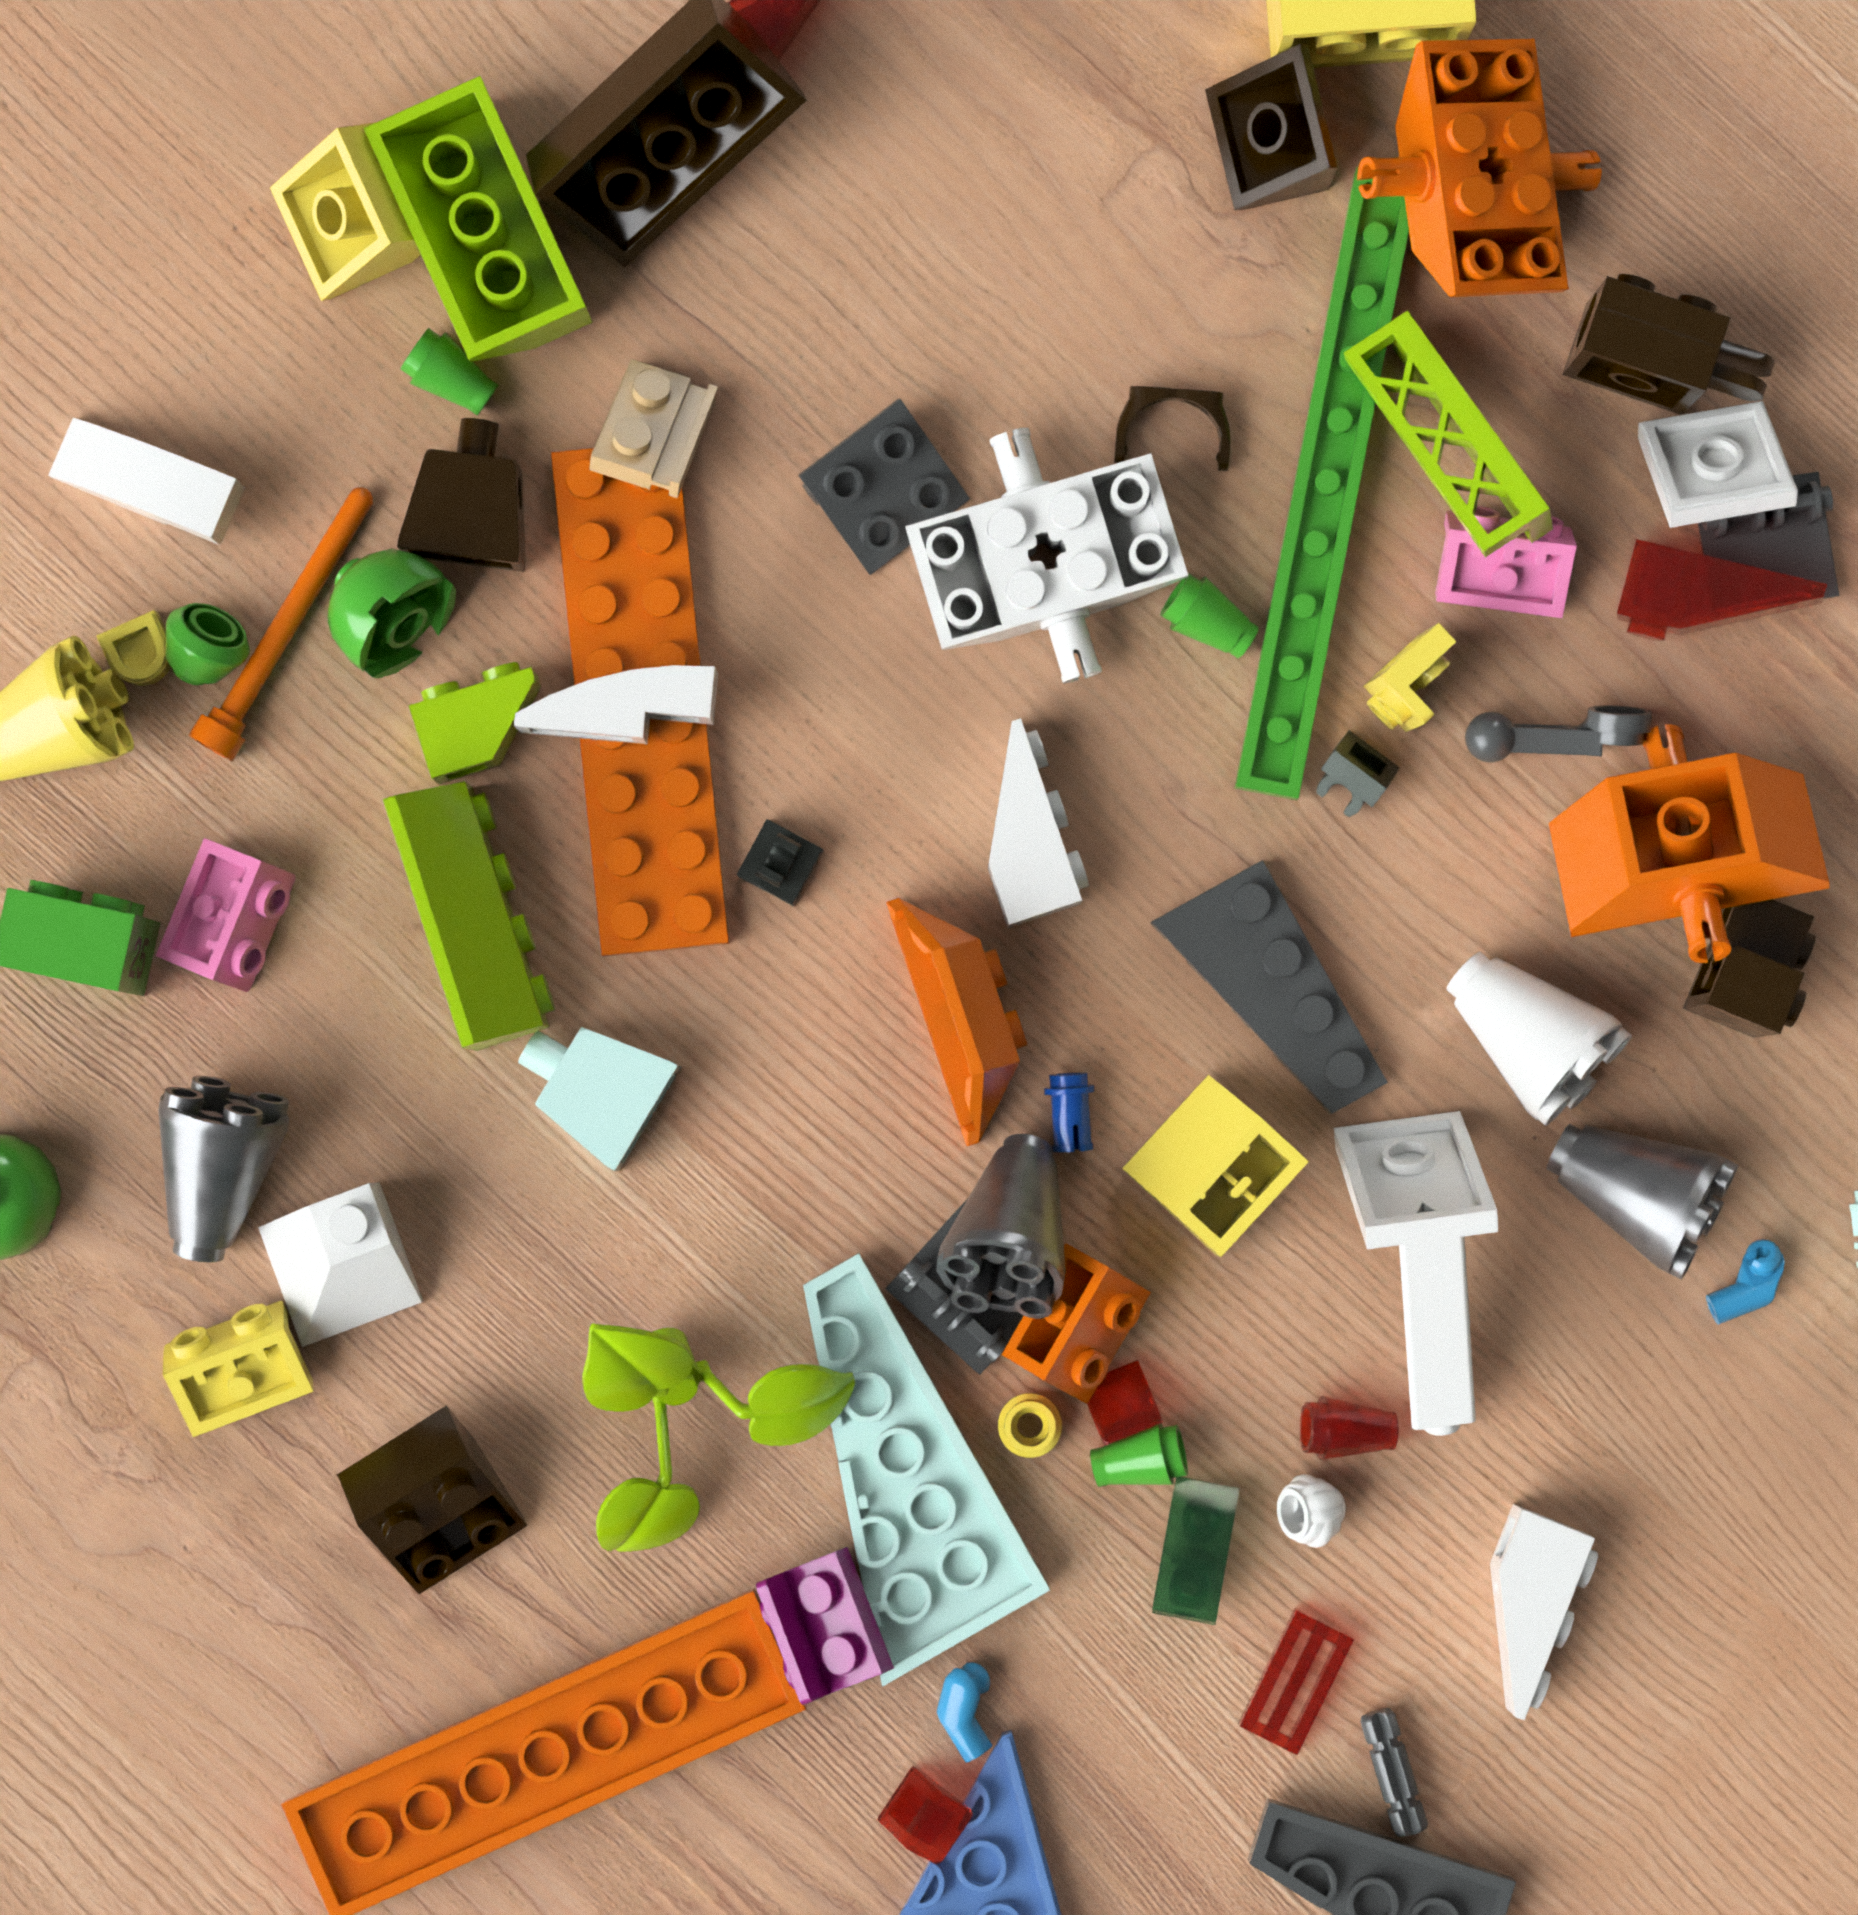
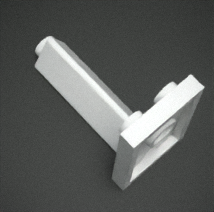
[1334,1111,1498,1436]

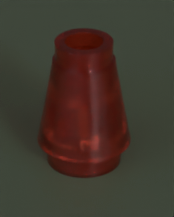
[1300,1396,1399,1460]

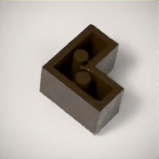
[1683,899,1816,1038]

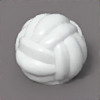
[1277,1474,1346,1548]

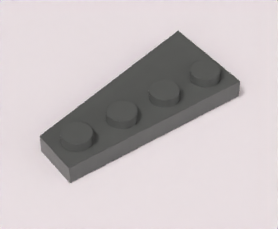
[1150,860,1388,1114]
[1248,1798,1516,1915]

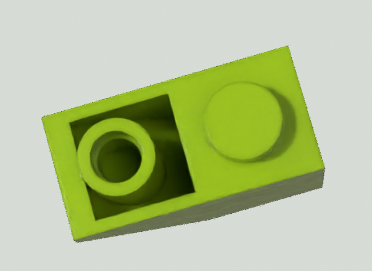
[409,662,541,785]

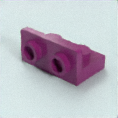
[756,1547,894,1705]

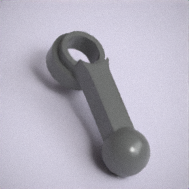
[1465,705,1652,763]

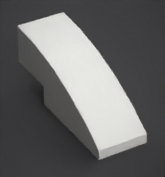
[48,418,245,545]
[514,665,718,744]

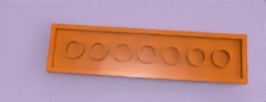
[551,448,730,957]
[281,1588,807,1915]

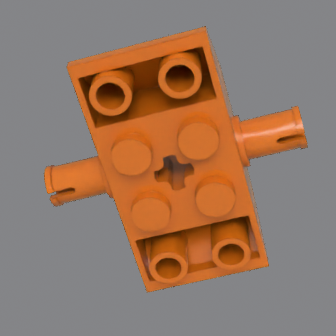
[1357,38,1602,297]
[1549,724,1830,963]

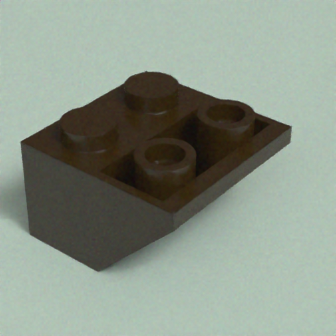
[337,1405,527,1594]

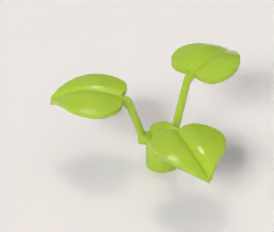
[582,1324,855,1552]

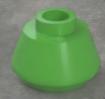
[165,603,250,686]

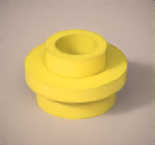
[998,1393,1062,1458]

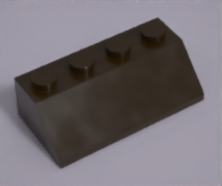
[526,0,807,267]

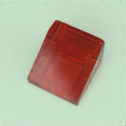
[1087,1360,1163,1446]
[877,1766,973,1864]

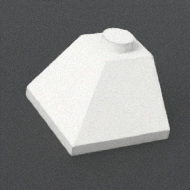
[258,1182,423,1347]

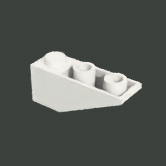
[988,718,1089,928]
[1490,1504,1598,1720]

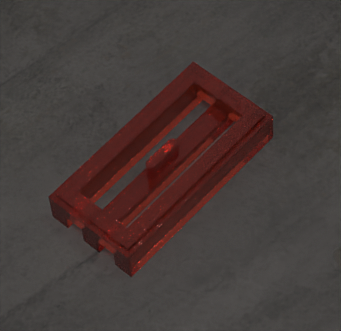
[1238,1608,1354,1755]

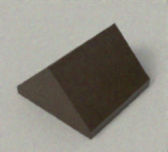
[1205,44,1338,210]

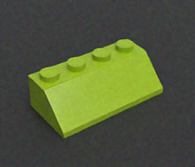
[363,76,593,362]
[383,781,555,1051]

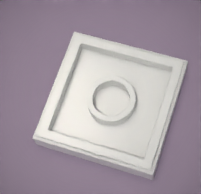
[1638,401,1798,528]

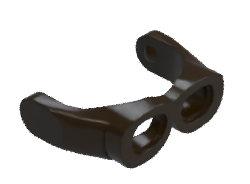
[1114,386,1231,471]

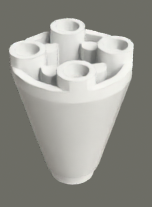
[1447,952,1632,1126]

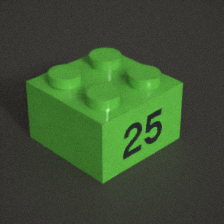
[0,879,161,996]

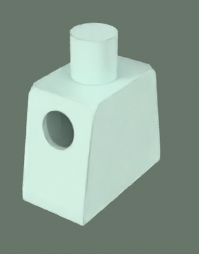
[518,1027,682,1171]

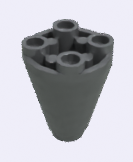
[158,1076,289,1263]
[1546,1124,1739,1279]
[936,1134,1066,1319]

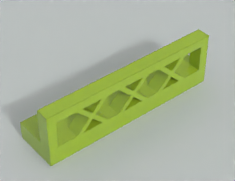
[1343,310,1553,558]

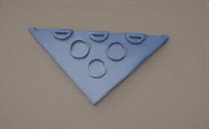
[899,1730,1062,1915]

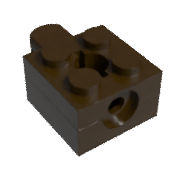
[1562,274,1775,415]

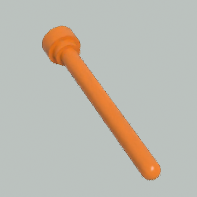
[188,487,373,762]

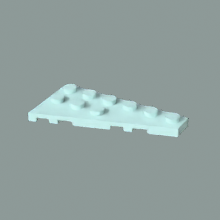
[803,1253,1050,1687]

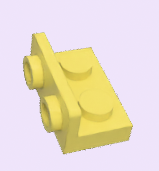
[1363,623,1456,732]
[163,1301,313,1437]

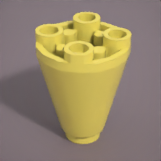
[0,635,134,782]

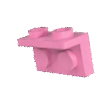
[1435,506,1577,618]
[156,838,296,992]

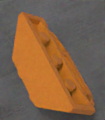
[886,898,1028,1147]

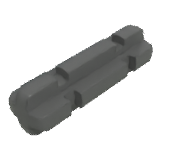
[1360,1708,1428,1837]

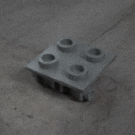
[798,398,970,575]
[1698,472,1840,616]
[885,1197,1024,1375]

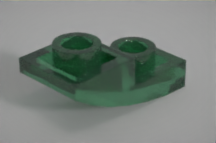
[1152,1477,1240,1625]

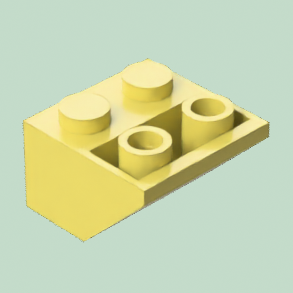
[1122,1075,1309,1257]

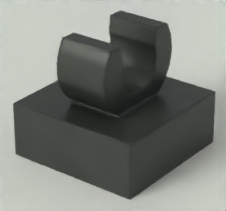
[1316,730,1400,817]
[737,819,823,906]

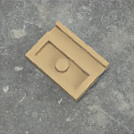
[589,359,718,498]

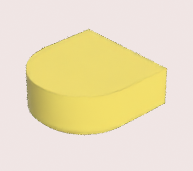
[96,610,171,686]

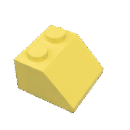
[270,122,421,301]

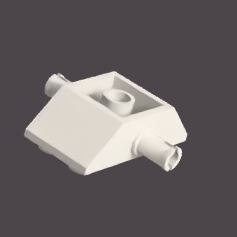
[905,428,1188,684]

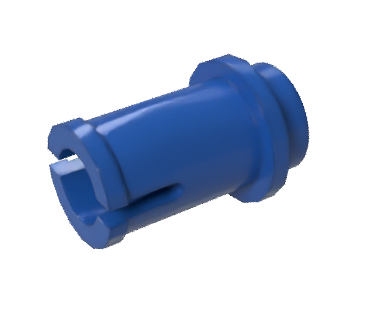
[1044,1072,1095,1152]

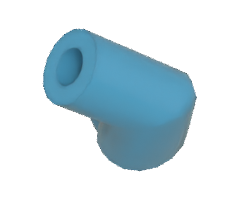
[1706,1239,1785,1325]
[937,1662,992,1763]

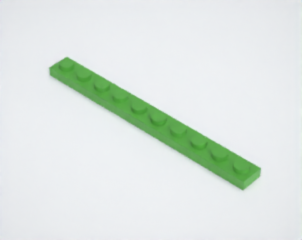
[1234,167,1409,801]

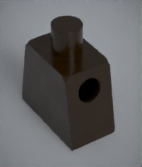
[397,418,526,572]

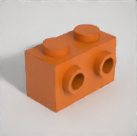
[1001,1243,1151,1404]

